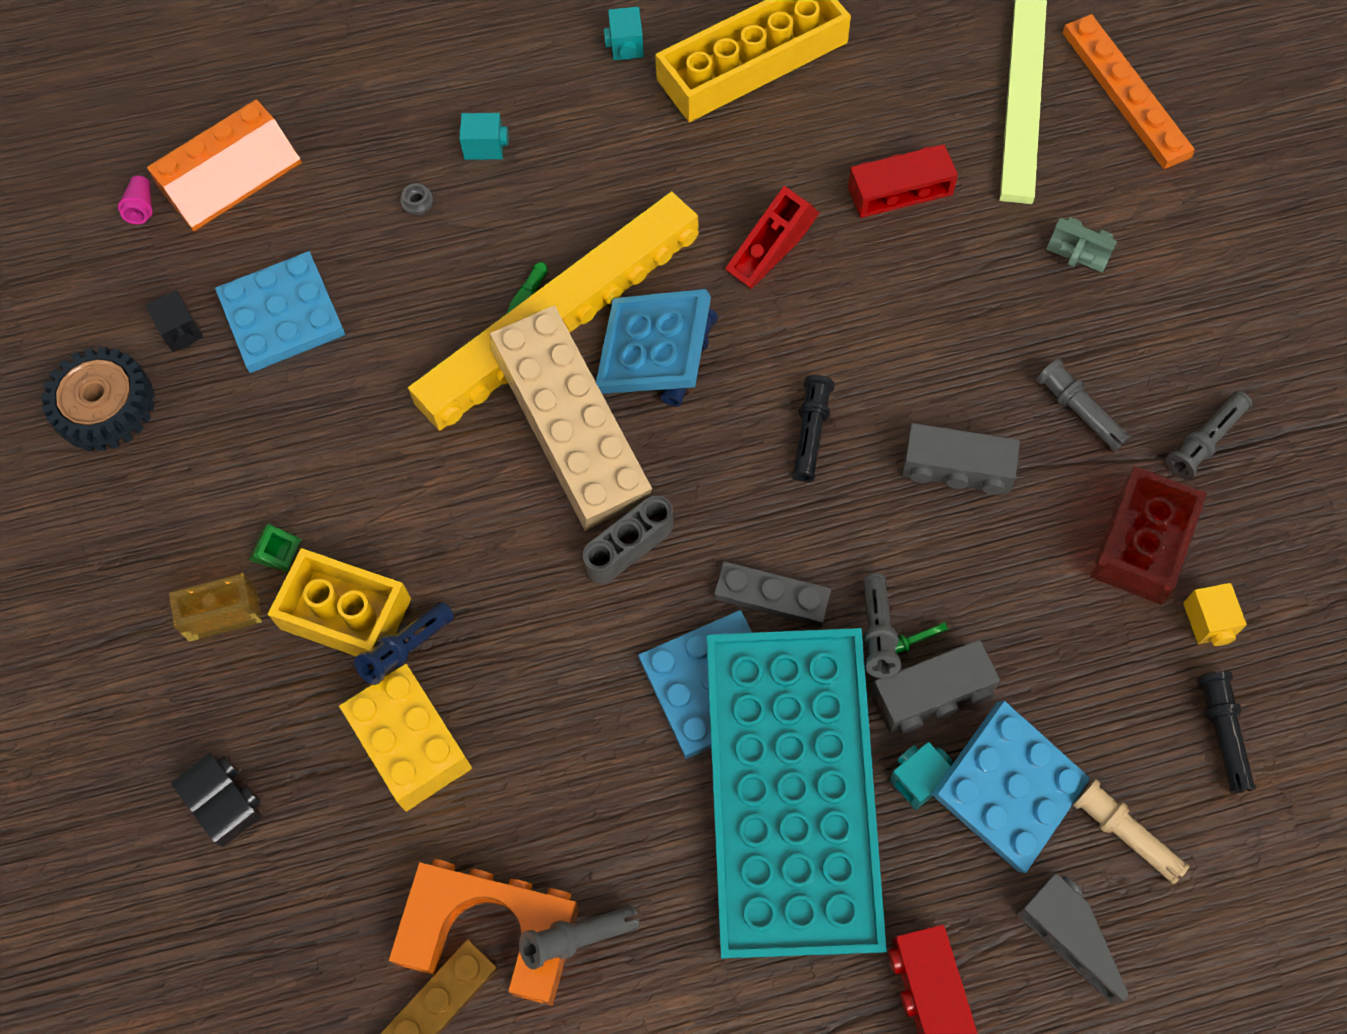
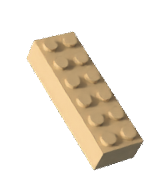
[490,305,652,531]

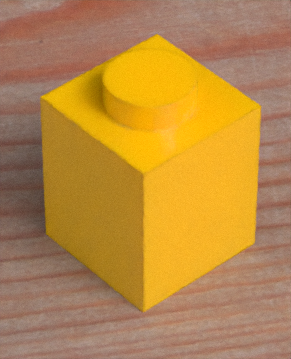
[1183,583,1247,646]

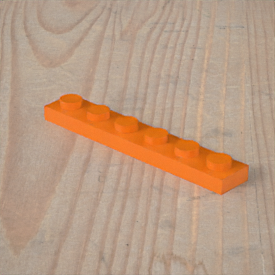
[1062,14,1195,169]

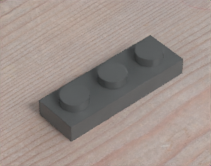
[714,561,831,627]

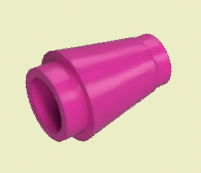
[118,176,152,225]

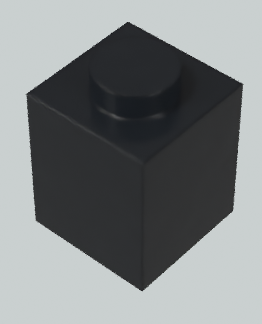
[146,290,203,352]

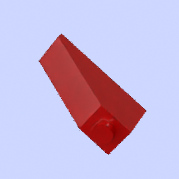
[725,186,820,289]

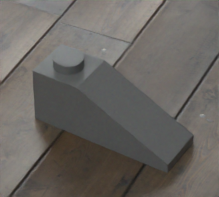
[1017,873,1129,1005]

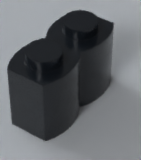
[171,752,262,847]

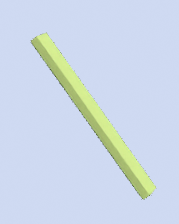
[999,0,1047,204]

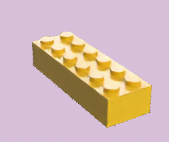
[655,0,851,123]

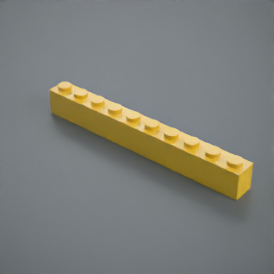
[408,191,699,431]

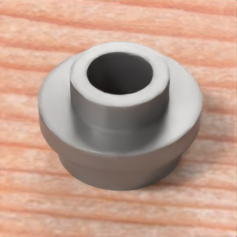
[400,183,434,215]

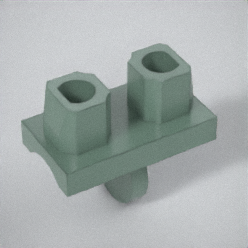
[1046,217,1117,273]

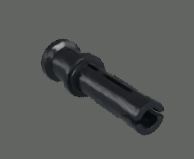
[792,375,835,482]
[1197,671,1257,794]

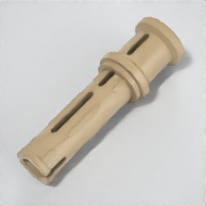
[1073,778,1190,885]

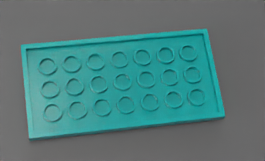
[707,628,887,959]

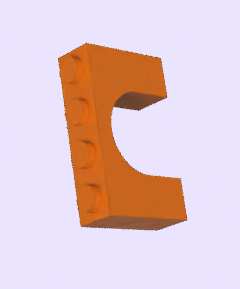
[389,859,579,1006]

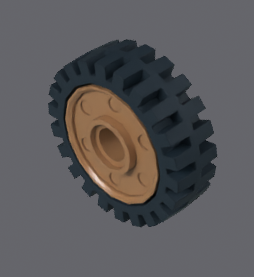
[41,347,155,451]

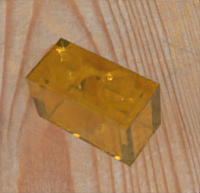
[169,573,262,642]

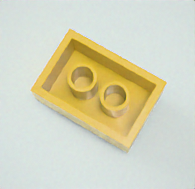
[268,548,411,661]
[339,664,473,812]

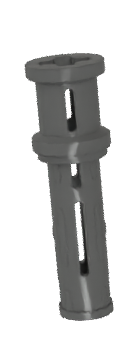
[1036,359,1131,453]
[1166,391,1252,480]
[863,573,901,678]
[519,905,640,970]

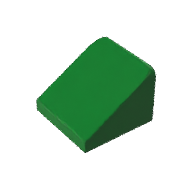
[248,524,302,572]

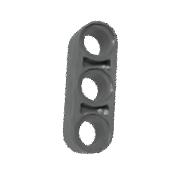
[583,496,674,584]

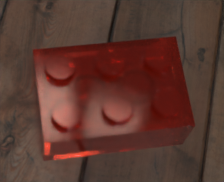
[1090,466,1207,605]

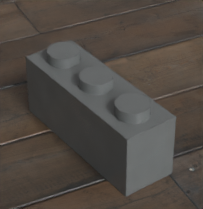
[902,423,1020,495]
[871,640,1001,733]

